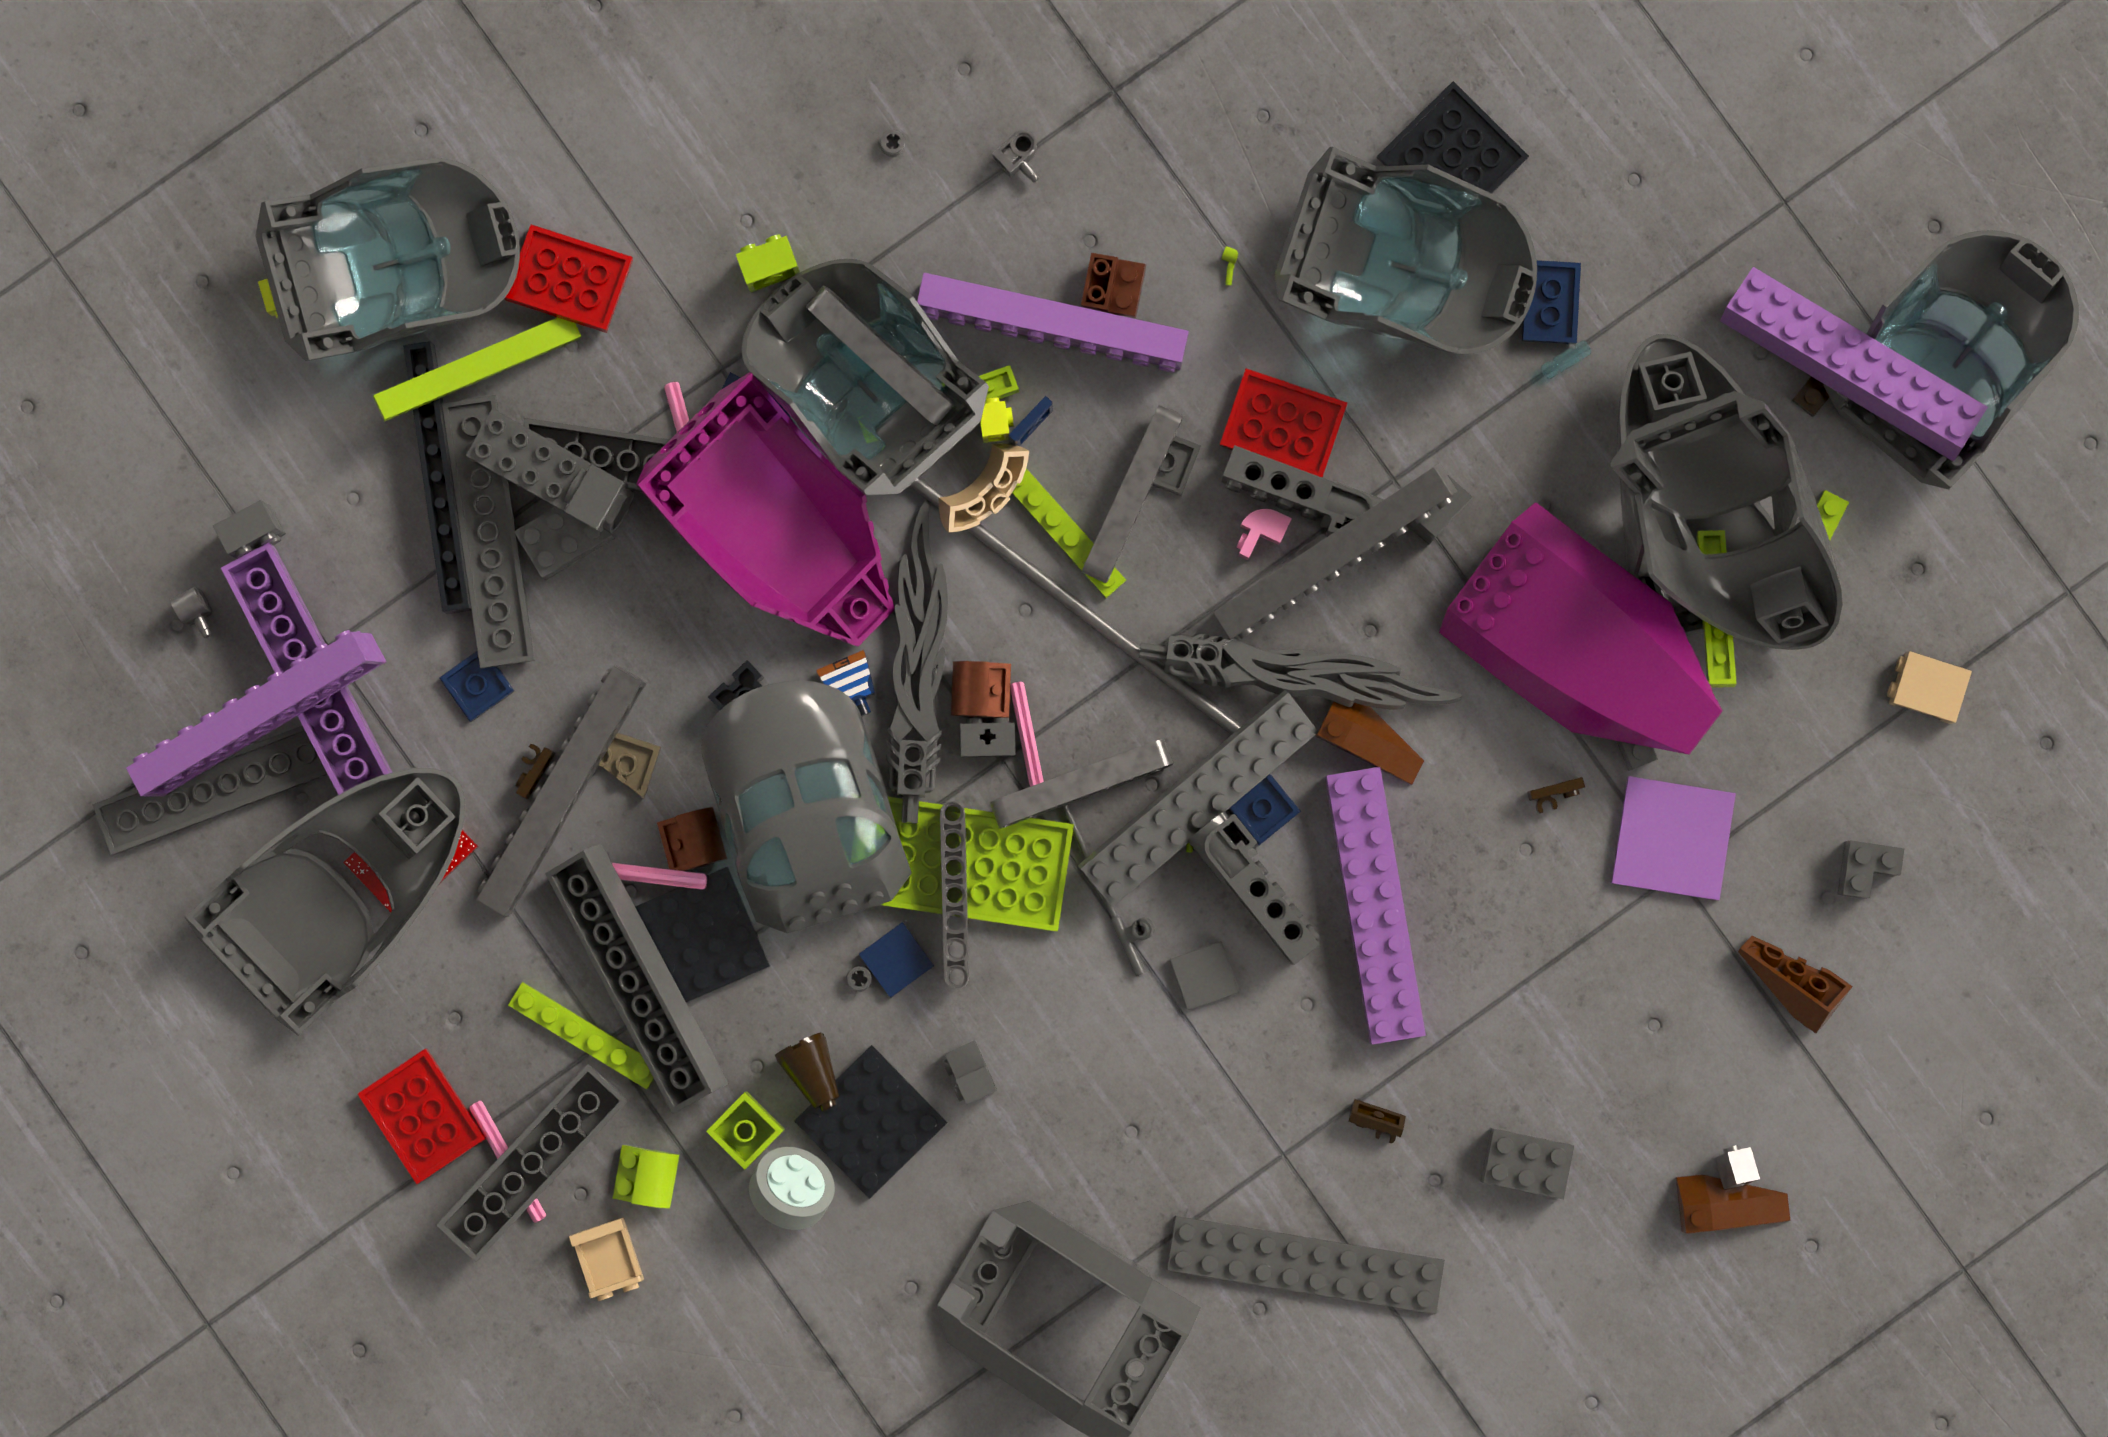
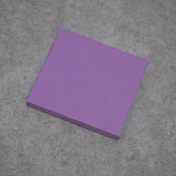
[1611,776,1736,900]

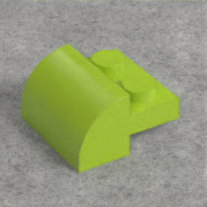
[612,1145,679,1208]

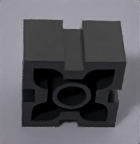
[708,660,769,710]

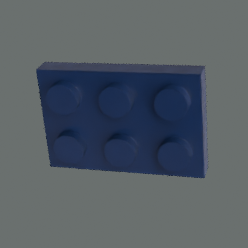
[1522,260,1581,344]

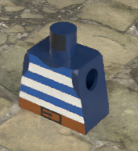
[816,650,875,717]

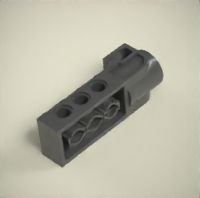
[466,408,635,533]
[1221,445,1384,537]
[1188,811,1320,965]

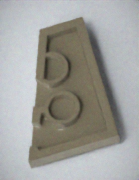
[599,733,661,798]

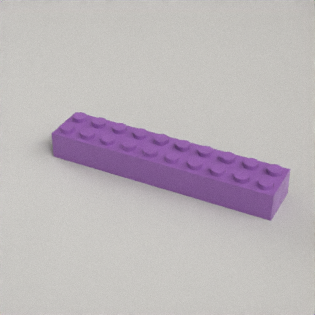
[1720,267,1988,462]
[917,273,1189,373]
[221,542,393,795]
[126,630,386,796]
[1325,767,1426,1044]

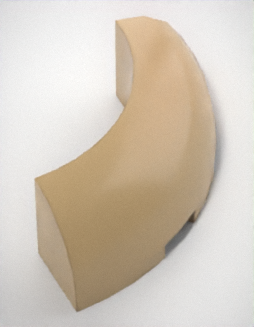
[938,443,1029,533]

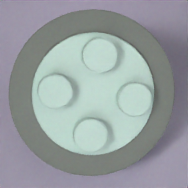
[749,1147,835,1230]

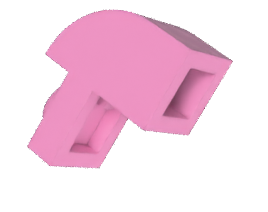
[1237,509,1292,560]

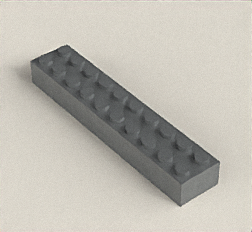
[545,844,729,1113]

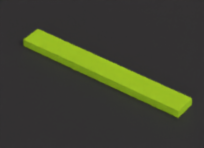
[373,317,581,422]

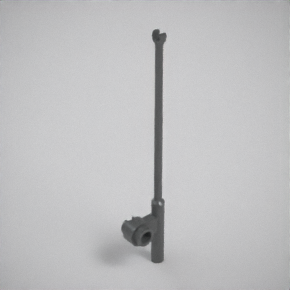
[1052,778,1155,977]

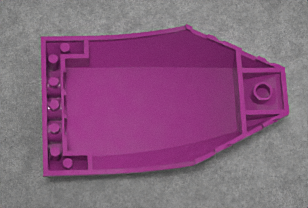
[636,372,895,647]
[1439,502,1723,755]

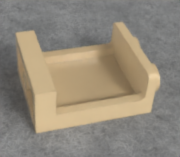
[1887,651,1972,724]
[569,1217,644,1301]

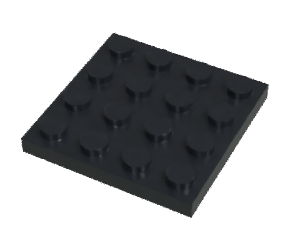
[1377,81,1529,233]
[635,867,770,1003]
[794,1045,948,1199]

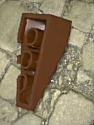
[1315,701,1424,785]
[1738,936,1853,1033]
[1676,1174,1790,1233]

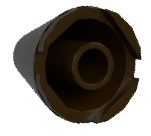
[775,1032,839,1111]

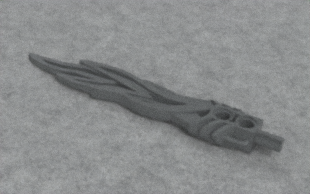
[886,501,948,824]
[1139,634,1462,710]

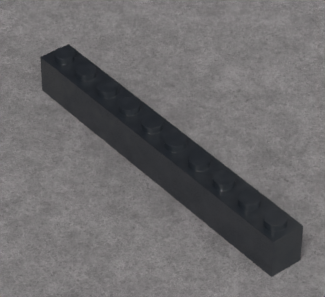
[403,341,472,614]

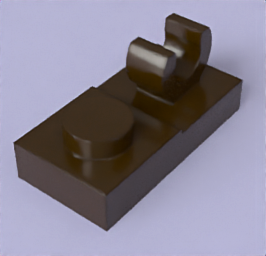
[1792,376,1829,417]
[515,744,556,799]
[1527,777,1585,814]
[1348,1099,1406,1144]

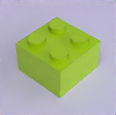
[736,234,800,293]
[706,1091,785,1170]

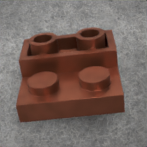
[1081,253,1146,318]
[951,661,1011,718]
[657,807,727,871]

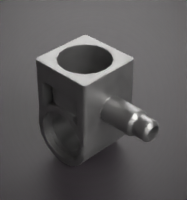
[992,130,1039,183]
[170,587,213,638]

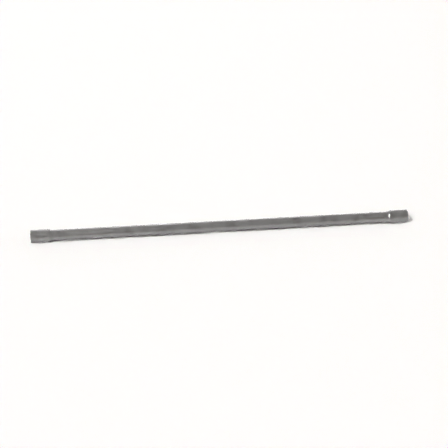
[909,476,1242,734]

